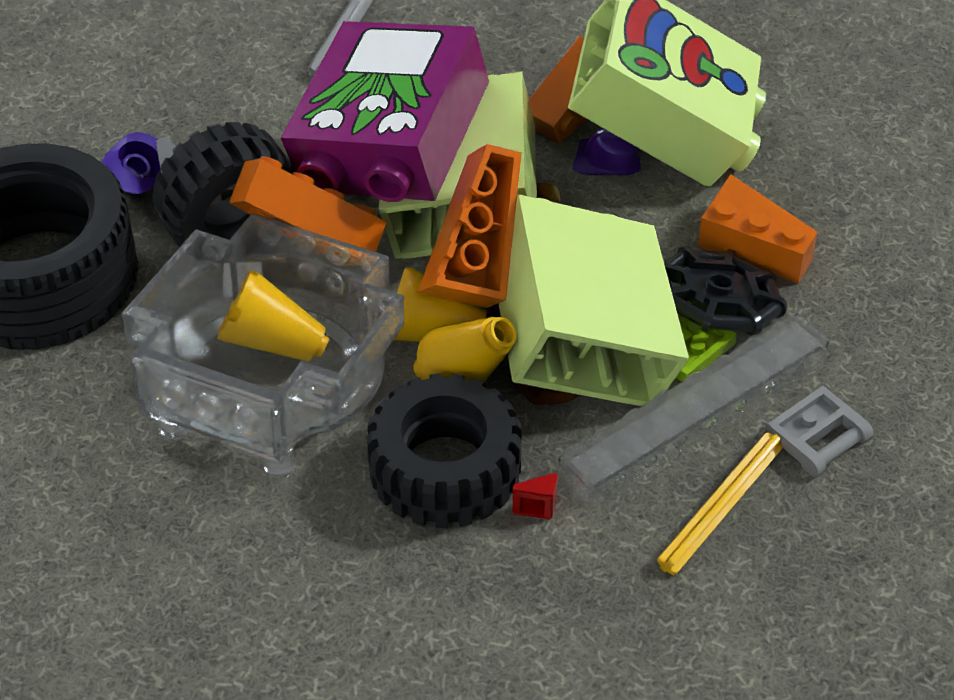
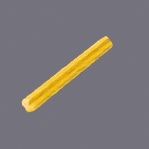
[657,432,783,575]

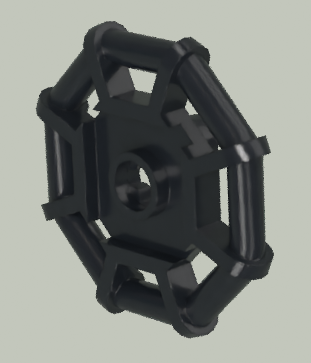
[664,246,788,336]

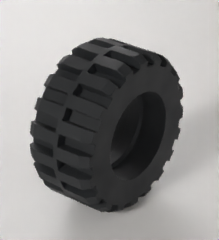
[153,122,296,264]
[367,373,522,528]

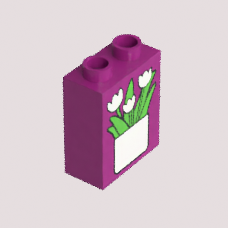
[281,21,489,202]

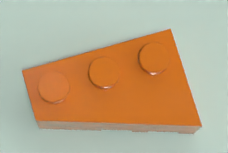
[529,35,587,143]
[698,174,817,284]

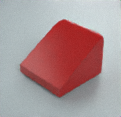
[512,473,558,520]

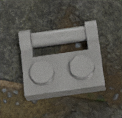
[766,386,873,478]

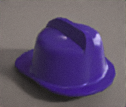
[572,128,642,176]
[102,132,161,195]

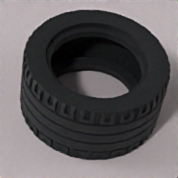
[0,143,138,350]

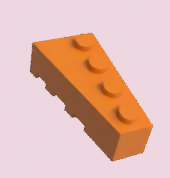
[417,144,522,308]
[229,156,387,264]

